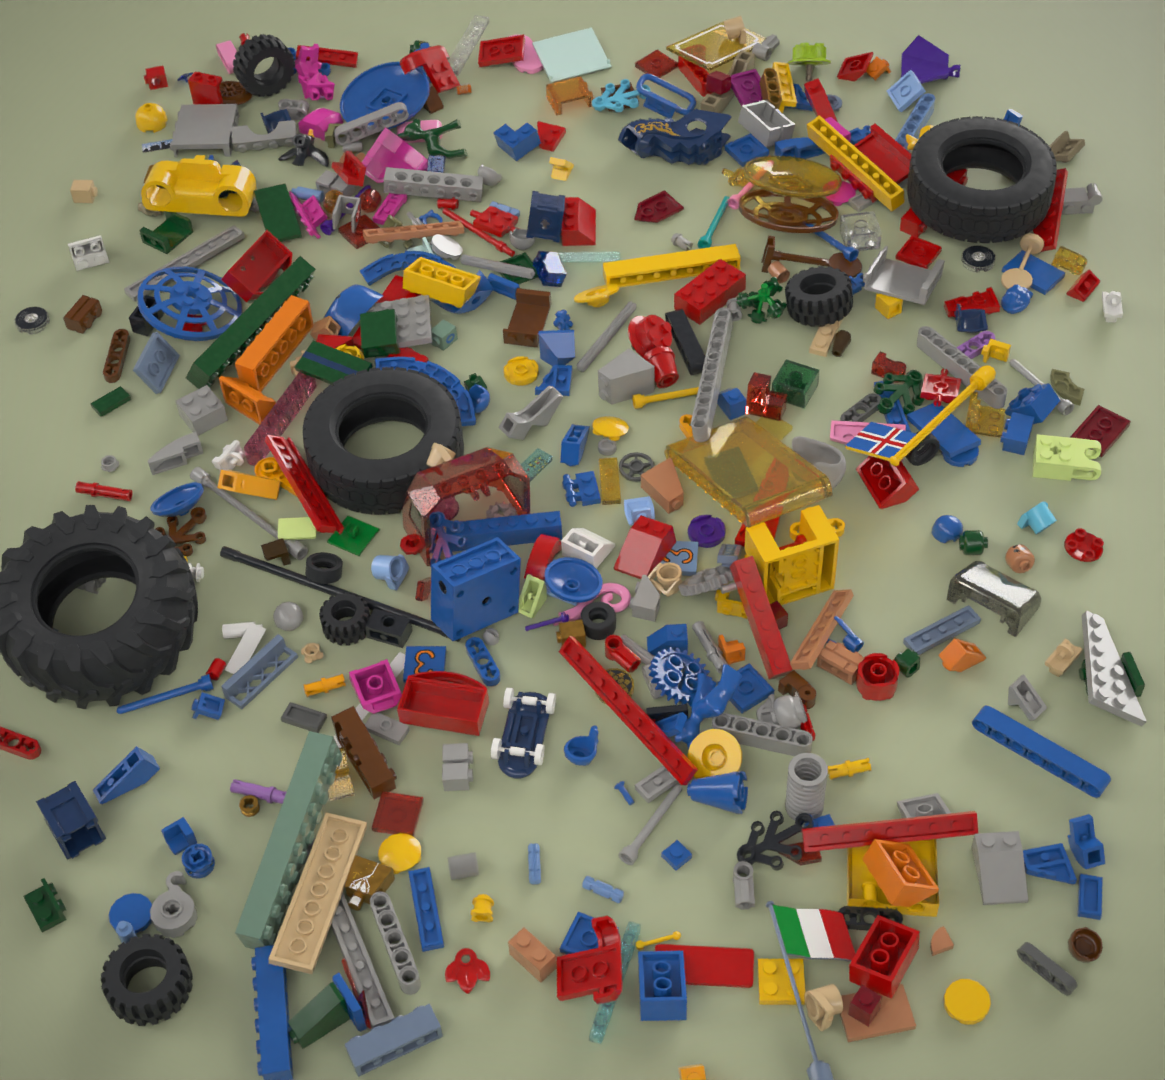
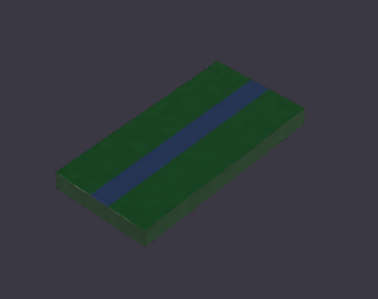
[294,340,373,385]

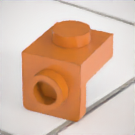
[866,57,891,81]

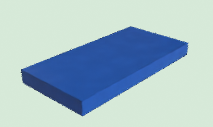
[907,403,981,458]

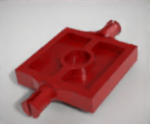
[470,206,520,238]
[920,369,961,407]

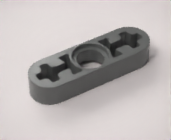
[840,393,881,422]
[1017,942,1078,996]

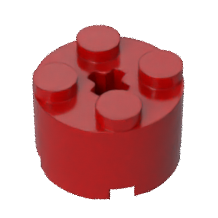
[856,653,899,701]

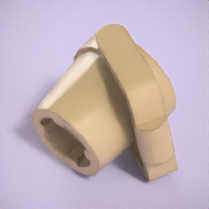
[426,443,459,473]
[648,563,682,597]

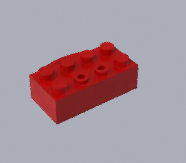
[221,230,292,303]
[397,671,489,736]

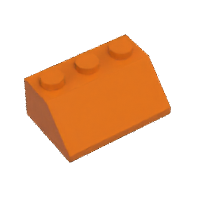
[219,376,278,427]
[862,839,939,907]

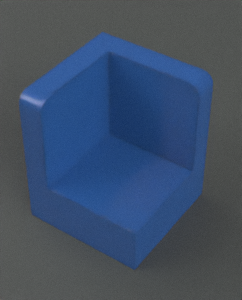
[161,817,198,855]

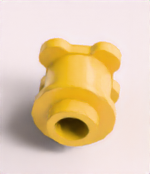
[471,894,494,922]

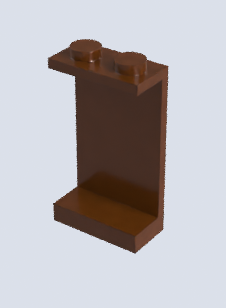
[503,288,552,348]

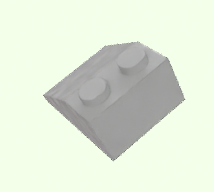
[972,831,1028,905]

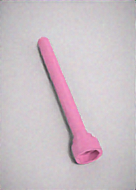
[727,160,773,209]

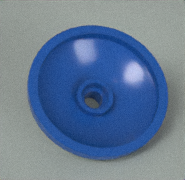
[150,482,204,517]
[544,557,603,603]

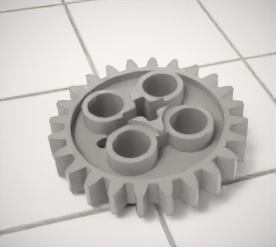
[678,565,734,596]

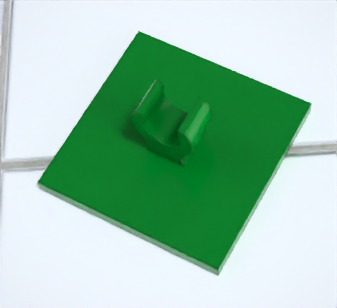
[327,516,379,556]

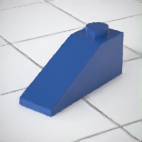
[560,424,590,466]
[93,746,160,804]

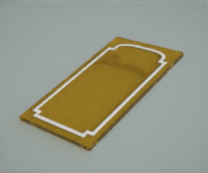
[666,22,766,71]

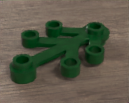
[873,370,925,415]

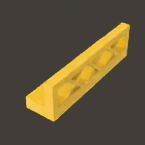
[772,62,797,113]

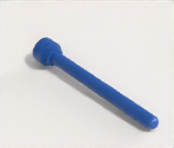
[805,224,859,262]
[116,674,214,714]

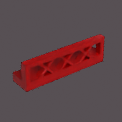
[331,151,366,187]

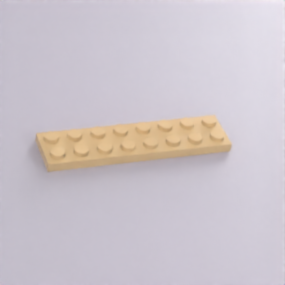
[268,812,367,974]

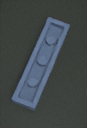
[717,544,741,567]
[903,605,981,655]

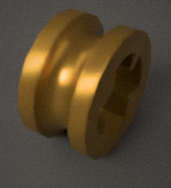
[239,795,260,817]

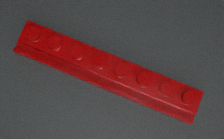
[264,435,344,534]

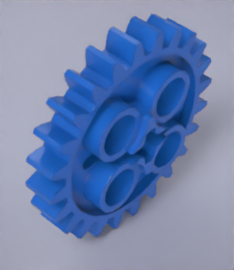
[648,647,712,707]

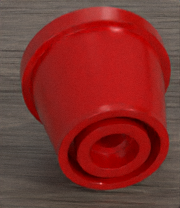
[643,347,679,388]

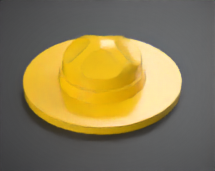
[574,284,619,308]
[687,729,742,779]

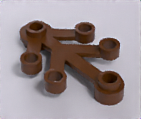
[155,507,207,556]

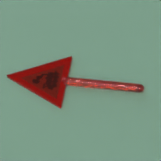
[341,959,371,1029]

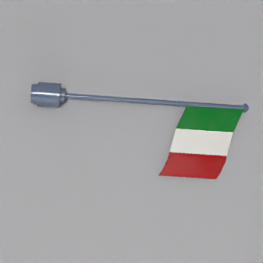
[766,901,855,1080]

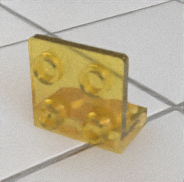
[965,392,1005,438]

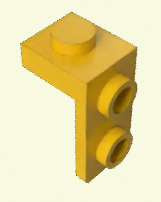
[715,583,748,619]

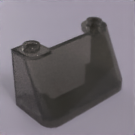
[947,561,1041,637]

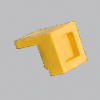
[875,293,903,319]

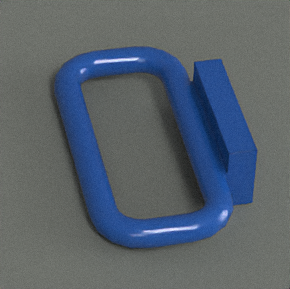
[636,74,696,119]

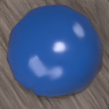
[468,384,490,414]
[932,515,963,543]

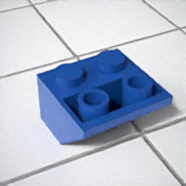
[1004,383,1060,424]

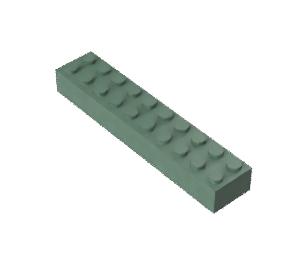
[235,731,342,949]

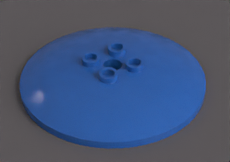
[340,62,430,131]

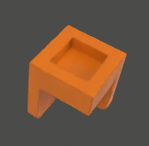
[718,634,745,665]

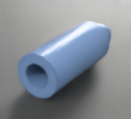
[291,186,324,203]
[116,921,137,943]

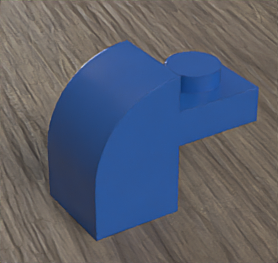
[1067,814,1105,870]

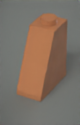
[641,458,684,514]

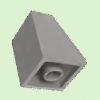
[598,348,655,405]

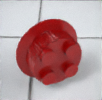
[628,314,672,358]

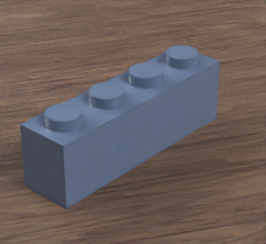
[345,1004,443,1077]

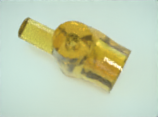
[722,167,753,188]

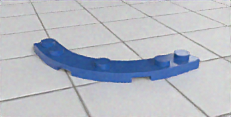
[359,251,457,286]
[375,357,476,426]

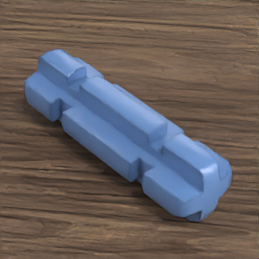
[489,201,520,217]
[528,843,541,885]
[582,876,624,903]

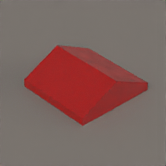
[837,52,874,82]

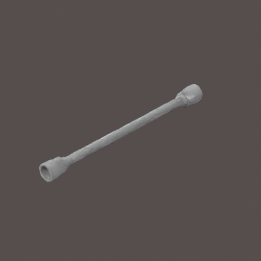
[190,467,308,560]

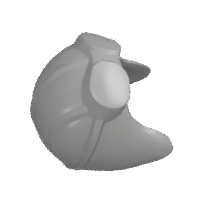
[789,436,846,498]

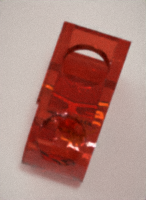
[871,351,907,383]

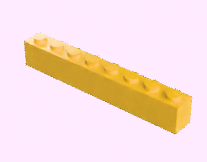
[807,115,905,212]
[603,244,740,287]

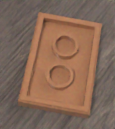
[840,984,916,1042]

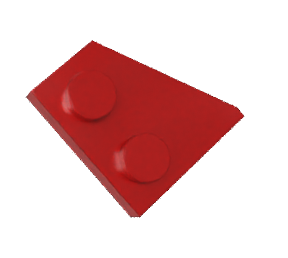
[537,121,566,152]

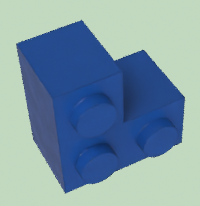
[493,122,541,161]

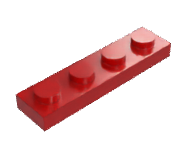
[296,45,358,68]

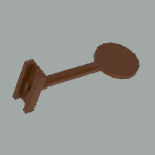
[761,235,862,277]

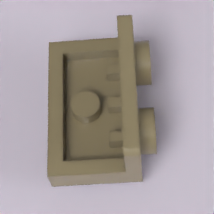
[1049,131,1086,162]

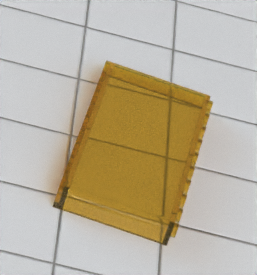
[664,416,833,528]

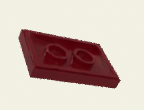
[1070,405,1131,458]

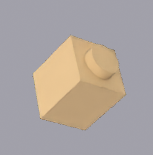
[70,180,98,203]

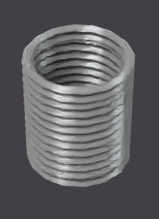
[448,852,479,880]

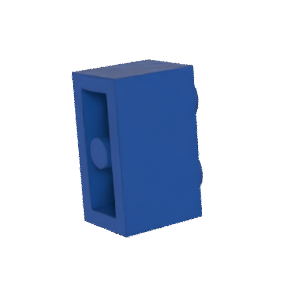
[1000,412,1034,455]

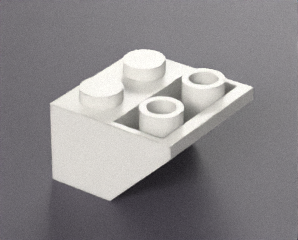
[68,235,109,271]
[561,528,615,569]

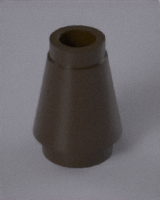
[832,330,852,357]

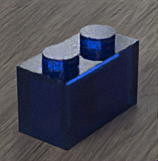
[533,251,567,287]

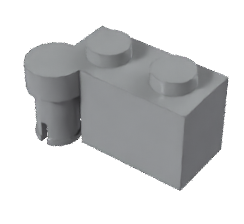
[1062,183,1103,215]

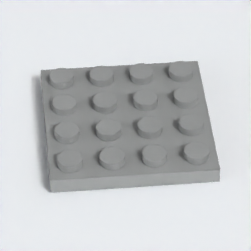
[362,295,432,352]

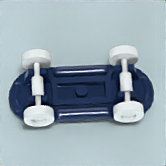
[491,688,556,779]

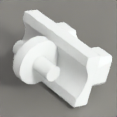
[1102,291,1123,323]
[212,440,246,472]

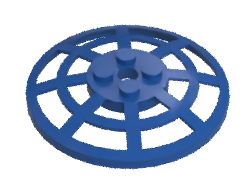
[137,267,242,341]

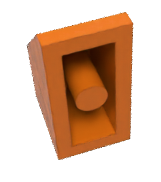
[938,638,986,672]

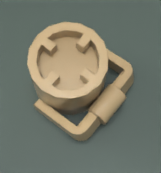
[723,16,746,44]
[804,984,843,1031]

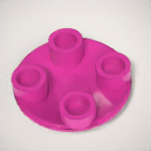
[823,181,856,206]

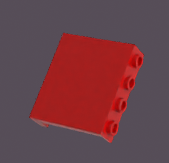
[830,123,911,203]

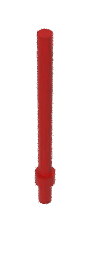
[442,208,515,257]

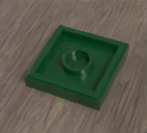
[499,252,540,284]

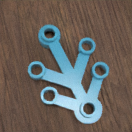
[592,79,651,112]

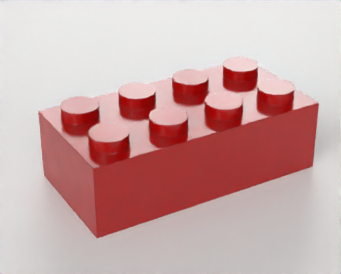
[674,259,746,325]

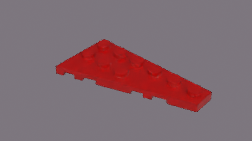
[1033,168,1068,252]

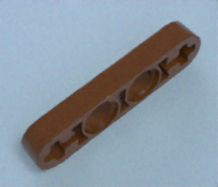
[103,329,130,383]

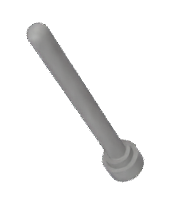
[1009,359,1074,416]
[619,784,682,865]

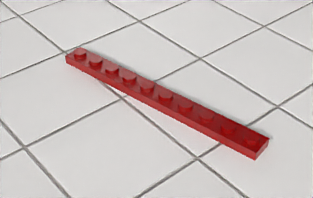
[559,636,698,786]

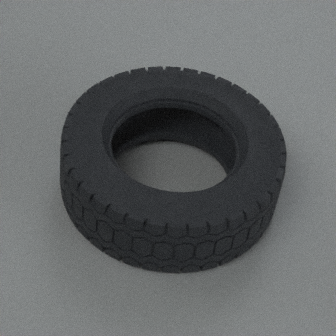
[907,116,1057,243]
[303,367,464,515]

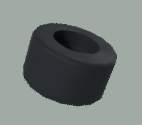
[581,602,616,640]

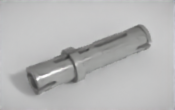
[692,621,728,673]

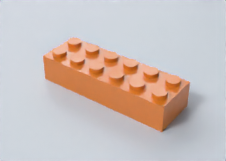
[235,295,314,391]

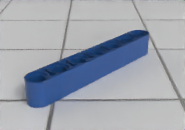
[972,705,1111,798]

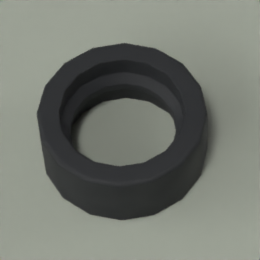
[905,431,940,466]
[305,552,343,584]

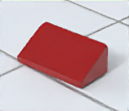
[1066,269,1101,302]

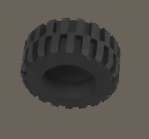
[233,34,295,97]
[785,266,854,327]
[100,934,193,1026]

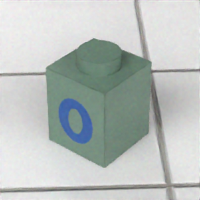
[431,319,458,351]

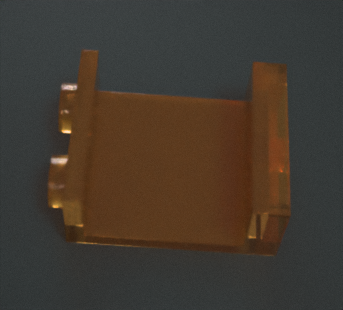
[546,76,593,116]

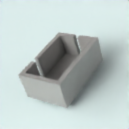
[738,100,795,147]

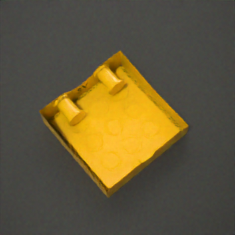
[847,839,939,917]

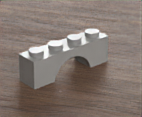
[231,120,297,152]

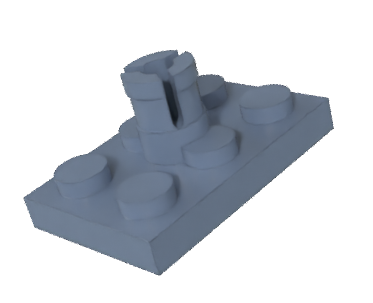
[133,332,180,394]

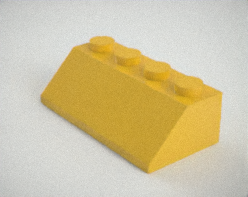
[403,257,481,308]

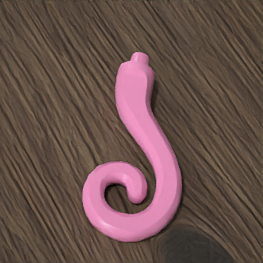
[552,583,631,626]

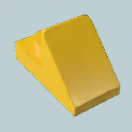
[549,157,574,181]

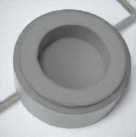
[598,438,617,456]

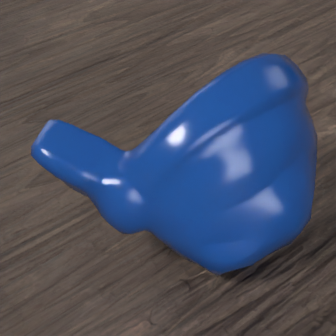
[1001,284,1033,314]
[564,725,599,766]

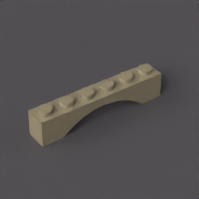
[700,50,755,113]

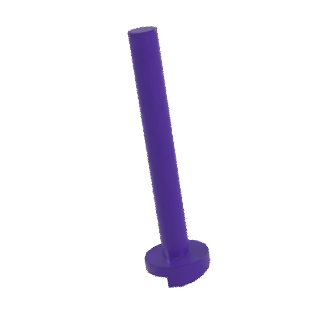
[525,612,569,631]

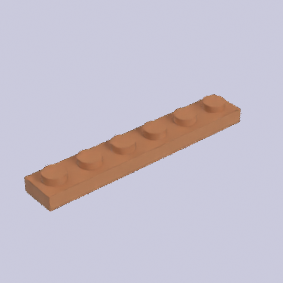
[363,221,464,244]
[790,589,854,670]

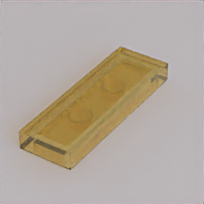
[599,457,621,505]

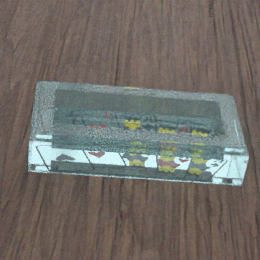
[515,448,552,483]

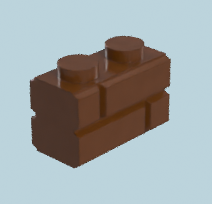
[63,295,102,334]

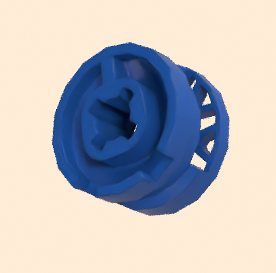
[182,843,215,879]

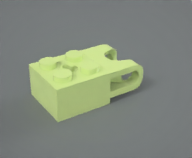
[1033,434,1101,481]

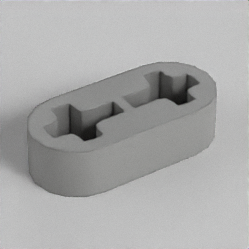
[642,664,664,699]

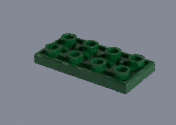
[254,183,302,242]

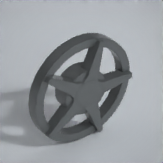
[619,452,654,481]

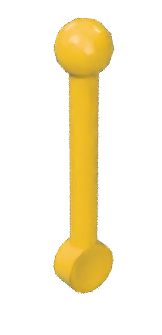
[636,931,681,950]

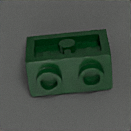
[23,878,66,933]

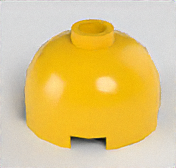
[135,103,167,133]

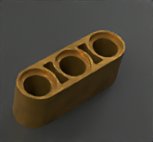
[760,68,782,109]

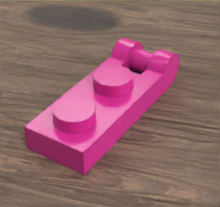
[373,193,407,225]

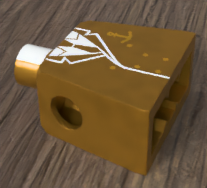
[345,855,395,911]

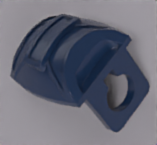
[260,109,291,134]
[954,304,988,333]

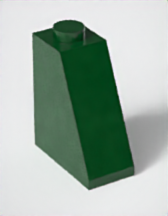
[288,982,350,1049]

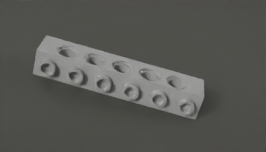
[384,167,484,202]

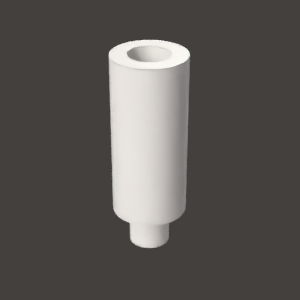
[222,622,263,639]

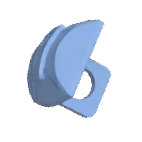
[624,496,655,526]

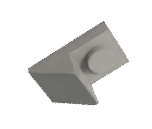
[1008,674,1047,721]

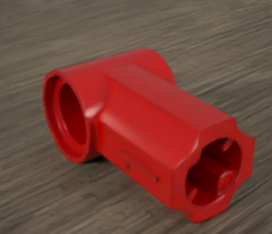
[605,635,641,673]

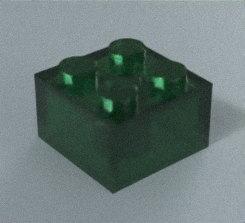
[771,359,820,409]

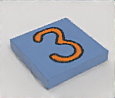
[661,541,698,576]

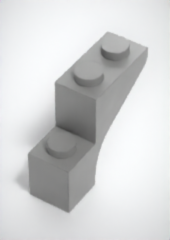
[498,386,564,440]

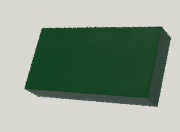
[90,386,131,417]

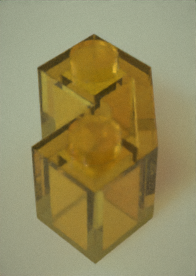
[328,747,354,801]

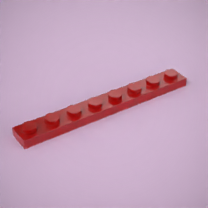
[802,811,979,852]

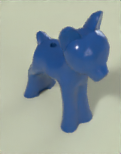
[675,664,743,750]

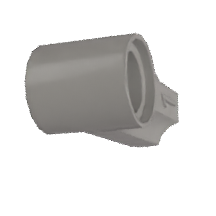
[752,34,780,61]
[733,861,755,910]

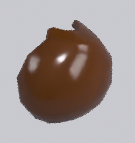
[1068,927,1103,962]

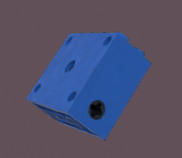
[431,537,521,641]

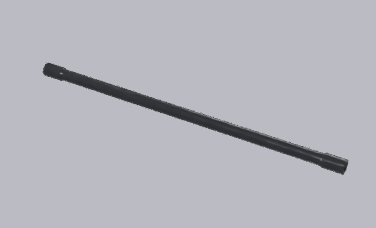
[220,546,461,642]

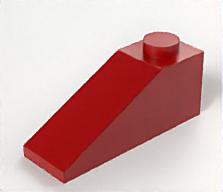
[804,78,838,122]

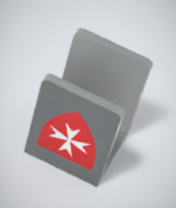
[332,195,361,233]

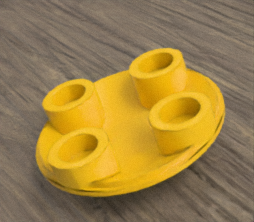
[592,416,629,441]
[378,833,421,874]

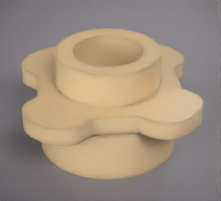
[301,643,324,663]

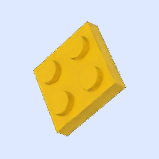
[758,959,805,1005]

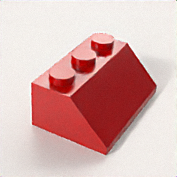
[562,197,596,246]
[856,456,919,509]

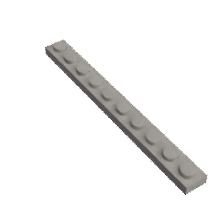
[306,838,394,1029]

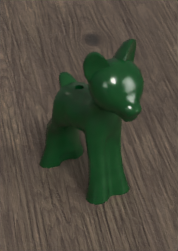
[398,119,468,161]

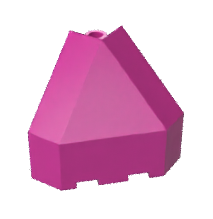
[361,127,433,183]

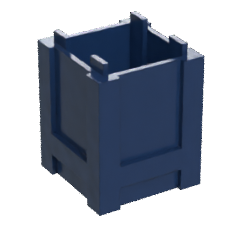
[526,191,565,242]
[36,781,106,860]

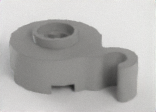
[150,871,197,938]

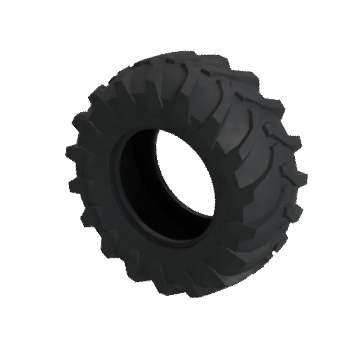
[0,505,198,709]

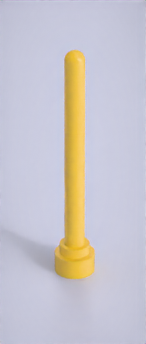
[632,387,699,409]

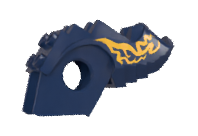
[618,108,732,165]

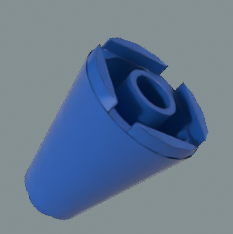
[687,771,748,814]

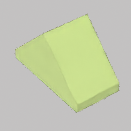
[518,574,547,618]

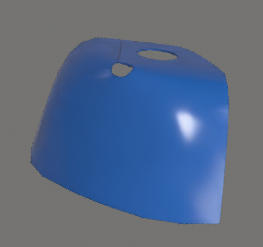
[431,270,494,314]
[324,284,384,336]

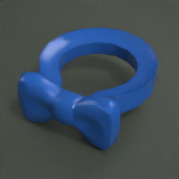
[419,210,443,224]

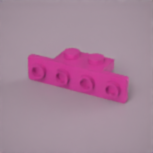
[289,191,328,239]

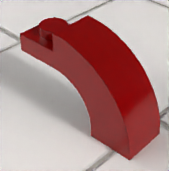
[524,534,562,581]

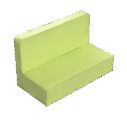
[278,517,317,540]

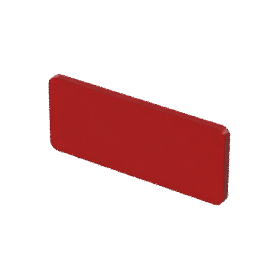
[655,944,754,988]

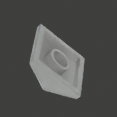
[897,793,951,818]

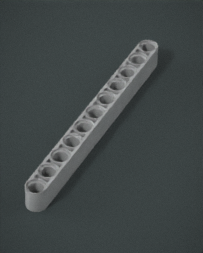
[691,307,733,442]

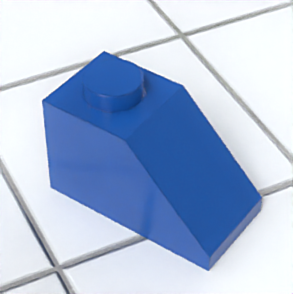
[717,388,746,420]
[647,624,688,656]

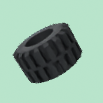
[319,592,370,646]

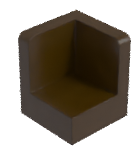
[261,538,291,566]

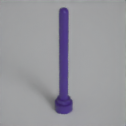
[320,185,371,235]

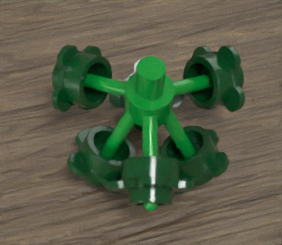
[737,277,787,324]

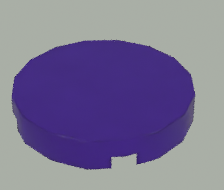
[687,514,726,548]

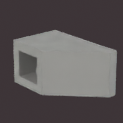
[629,575,660,622]

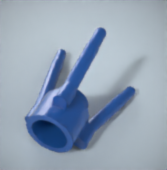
[826,616,864,653]

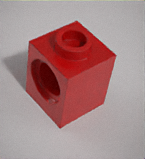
[144,65,168,90]

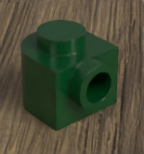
[894,648,920,677]

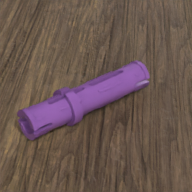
[230,779,286,804]

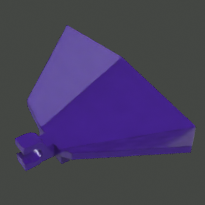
[901,35,961,84]

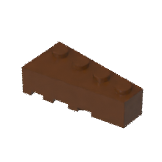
[331,706,397,799]

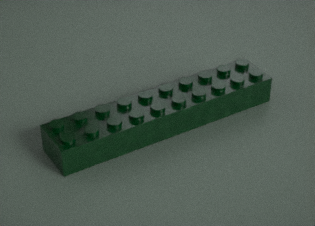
[186,256,316,389]

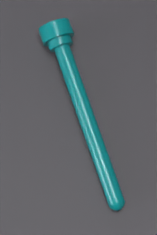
[697,196,730,249]

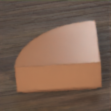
[930,926,954,956]

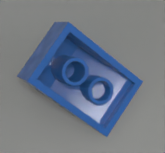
[638,951,687,1021]

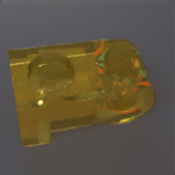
[1051,246,1088,275]

